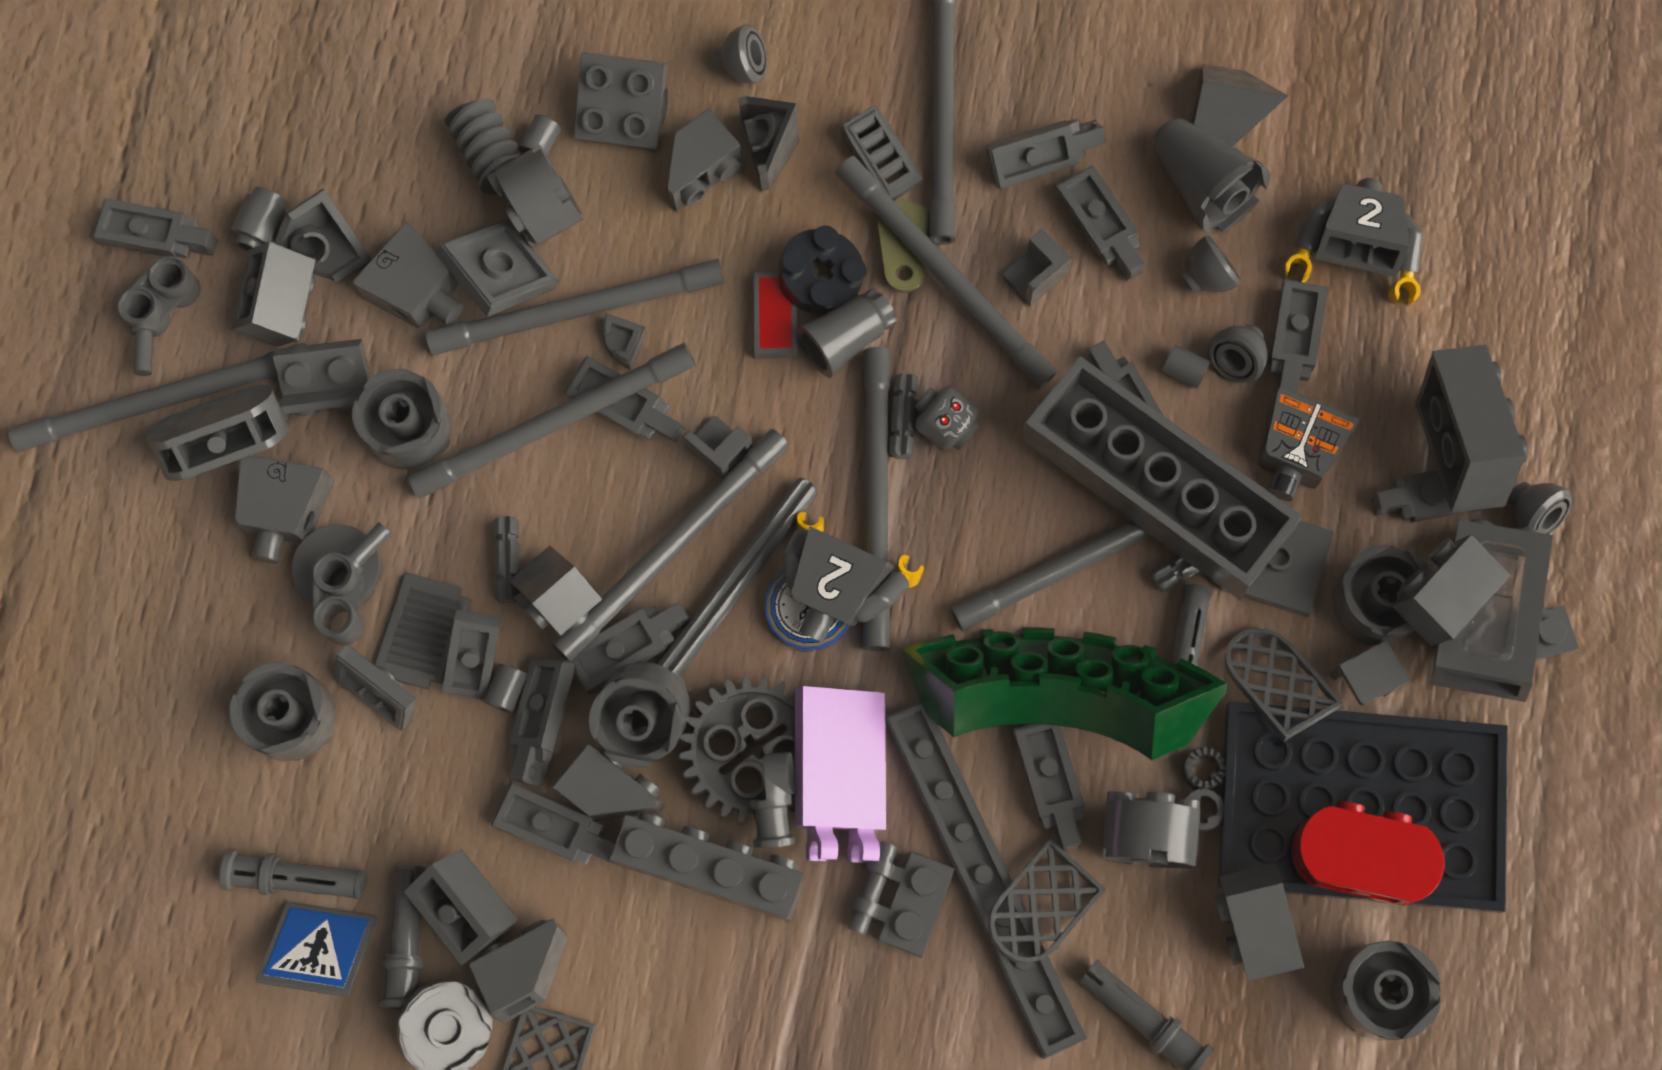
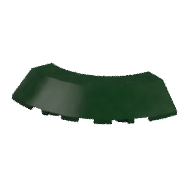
[901,627,1227,761]

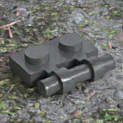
[848,841,955,958]

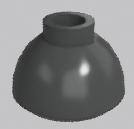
[713,24,768,84]
[1182,236,1240,293]
[1208,325,1268,383]
[1508,482,1572,535]

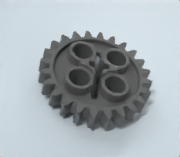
[679,675,795,825]

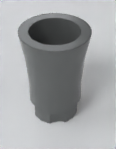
[796,288,897,378]

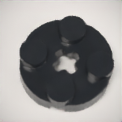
[778,225,867,314]

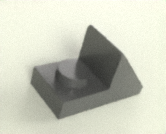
[442,609,502,699]

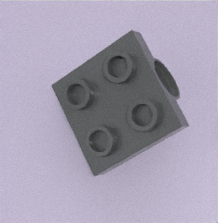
[574,52,668,149]

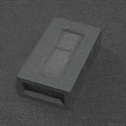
[1430,519,1553,702]

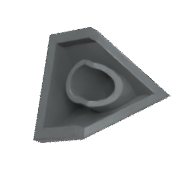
[1193,64,1288,146]
[738,96,800,191]
[274,188,372,283]

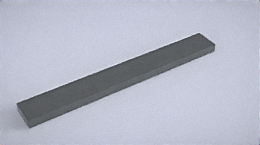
[885,701,1087,1059]

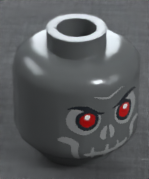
[914,386,980,450]

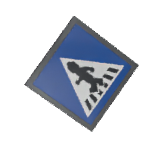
[256,902,377,998]

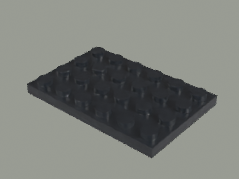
[1218,701,1508,913]

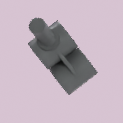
[117,256,201,376]
[313,522,392,645]

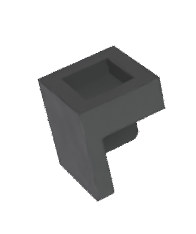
[1003,228,1071,306]
[682,416,753,479]
[1331,640,1411,705]

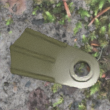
[876,198,929,292]

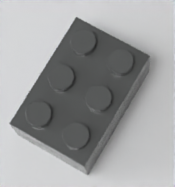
[1415,344,1528,513]

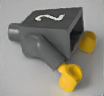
[1284,178,1423,305]
[783,512,924,642]

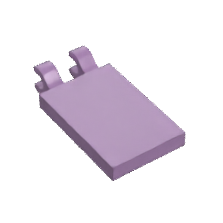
[795,686,886,863]

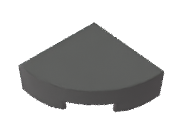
[602,313,647,370]

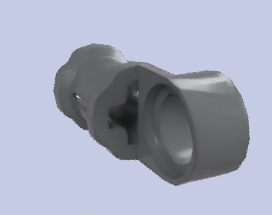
[750,752,795,848]

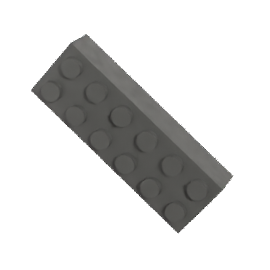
[1022,356,1303,600]

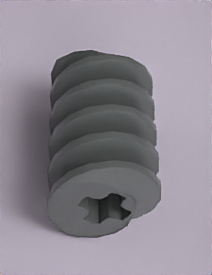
[444,99,521,195]

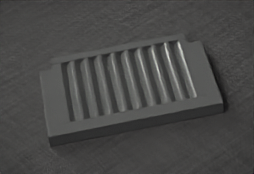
[375,573,471,690]

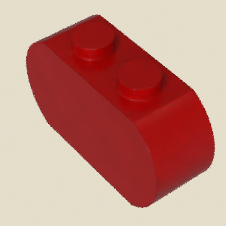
[1291,801,1445,906]

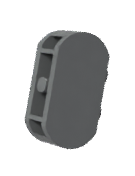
[145,385,290,481]

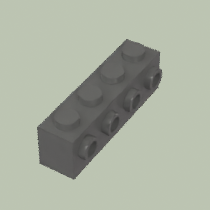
[610,811,805,922]

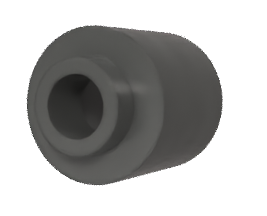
[230,187,287,251]

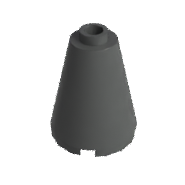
[1153,119,1270,234]

